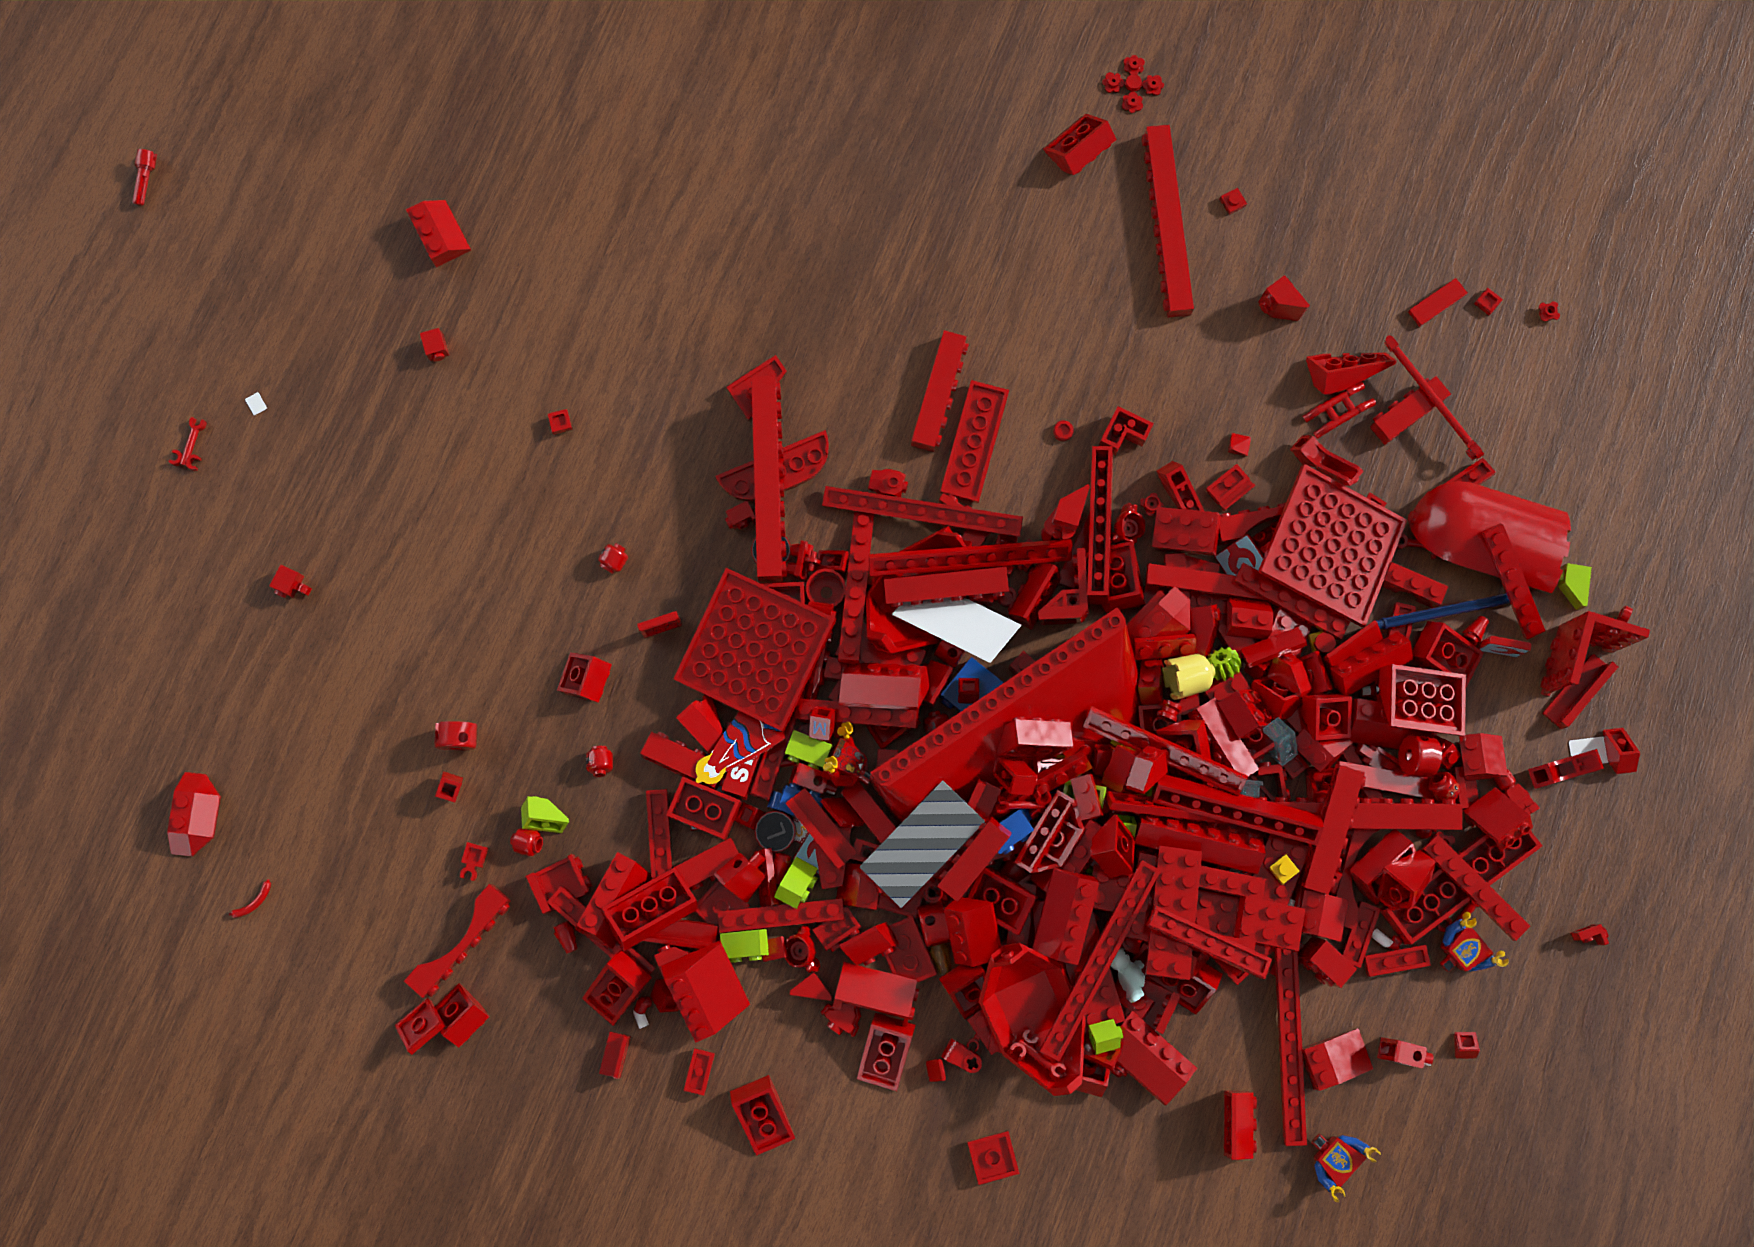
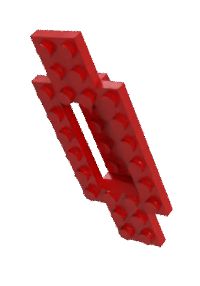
[1092,853,1305,955]

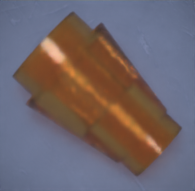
[929,943,951,974]

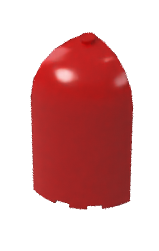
[1408,481,1571,593]

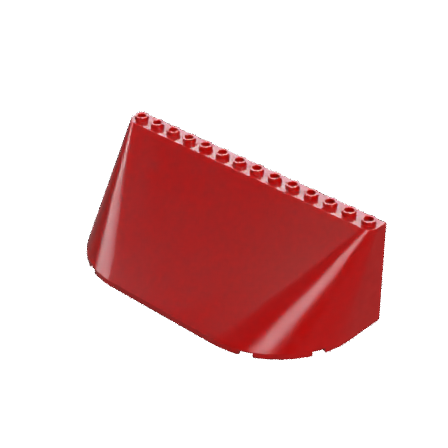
[870,607,1144,825]

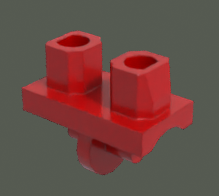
[787,540,821,581]

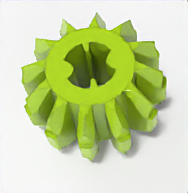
[1207,647,1242,681]

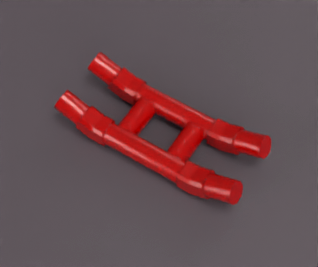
[1302,382,1376,439]

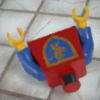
[1439,912,1509,972]
[1311,1134,1381,1202]

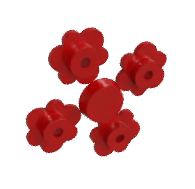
[1102,55,1164,113]

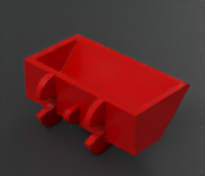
[1041,484,1090,541]

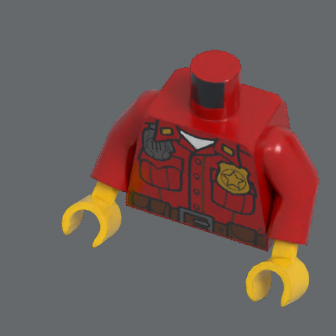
[820,722,870,788]

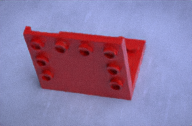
[1540,611,1650,697]

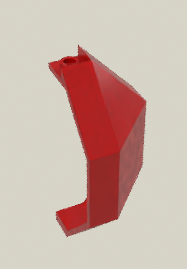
[866,526,972,653]
[979,943,1086,1096]

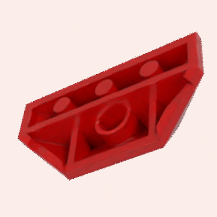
[1129,586,1191,659]
[167,772,221,857]
[1014,790,1085,874]

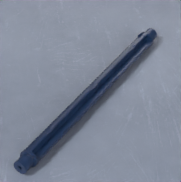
[1376,594,1510,630]

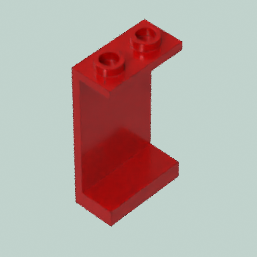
[832,962,919,1027]

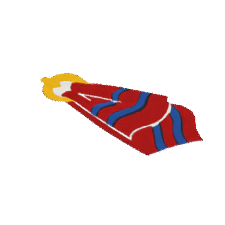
[696,711,785,784]

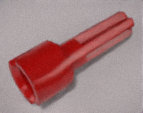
[132,149,157,206]
[800,667,825,723]

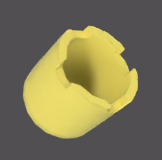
[1162,654,1215,700]

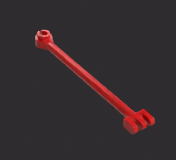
[1384,335,1484,460]

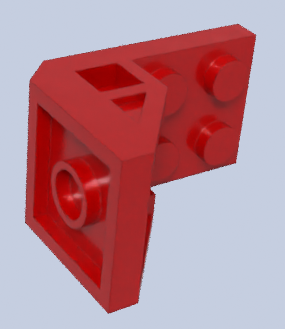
[1038,548,1089,625]

